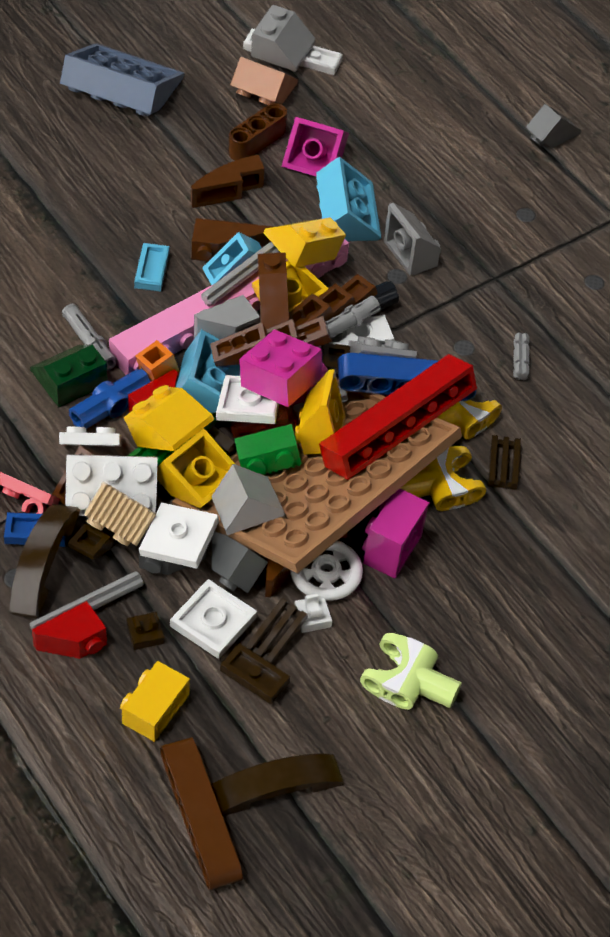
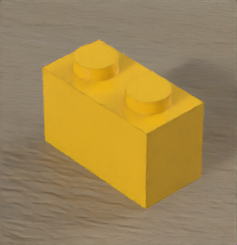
[120,661,190,742]

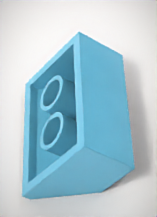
[316,156,381,241]
[175,329,240,413]

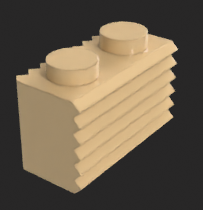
[84,481,156,547]

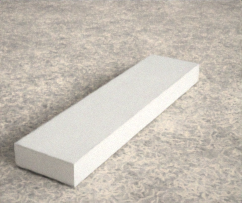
[243,28,343,75]

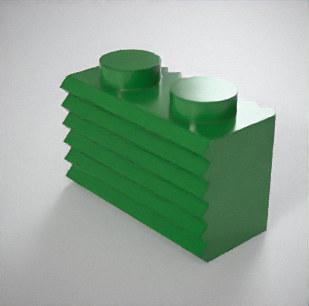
[234,424,302,475]

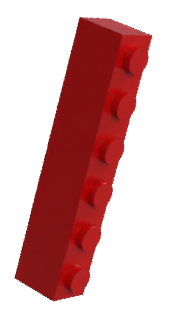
[319,354,477,480]

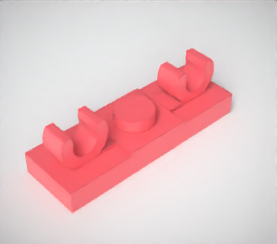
[0,472,60,514]

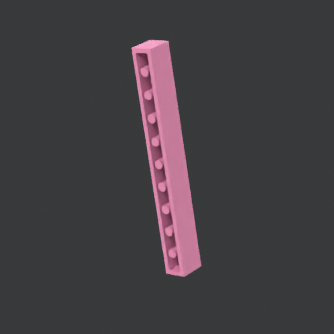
[109,239,349,375]

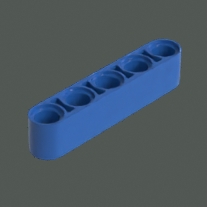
[338,353,476,401]

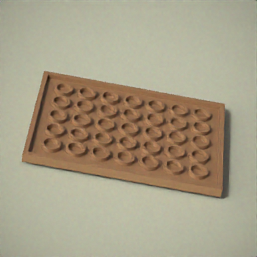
[172,377,462,574]

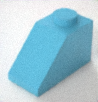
[202,232,262,285]

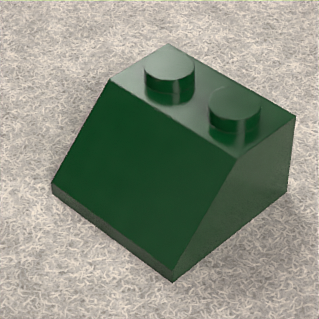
[30,344,108,408]

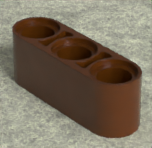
[228,103,287,161]

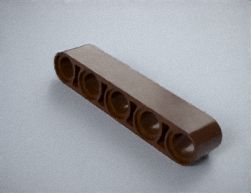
[160,737,243,890]

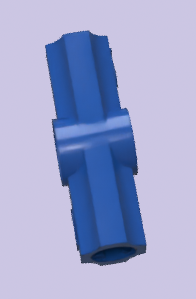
[69,369,151,429]

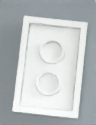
[65,454,158,516]

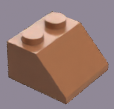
[230,57,298,105]

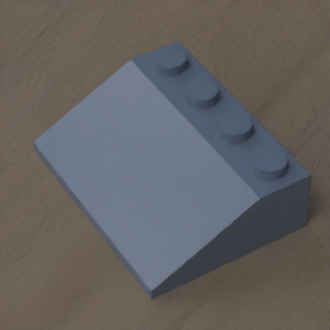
[60,43,184,116]

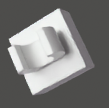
[294,593,332,633]

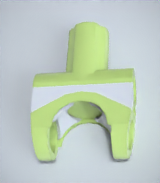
[360,633,462,710]

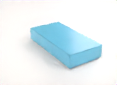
[134,243,170,292]

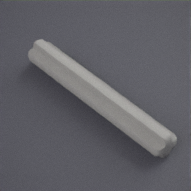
[201,242,281,306]
[30,571,143,630]

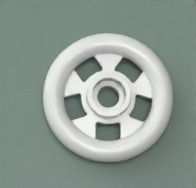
[290,540,363,601]

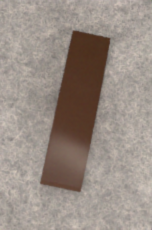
[289,274,378,326]
[210,316,332,366]

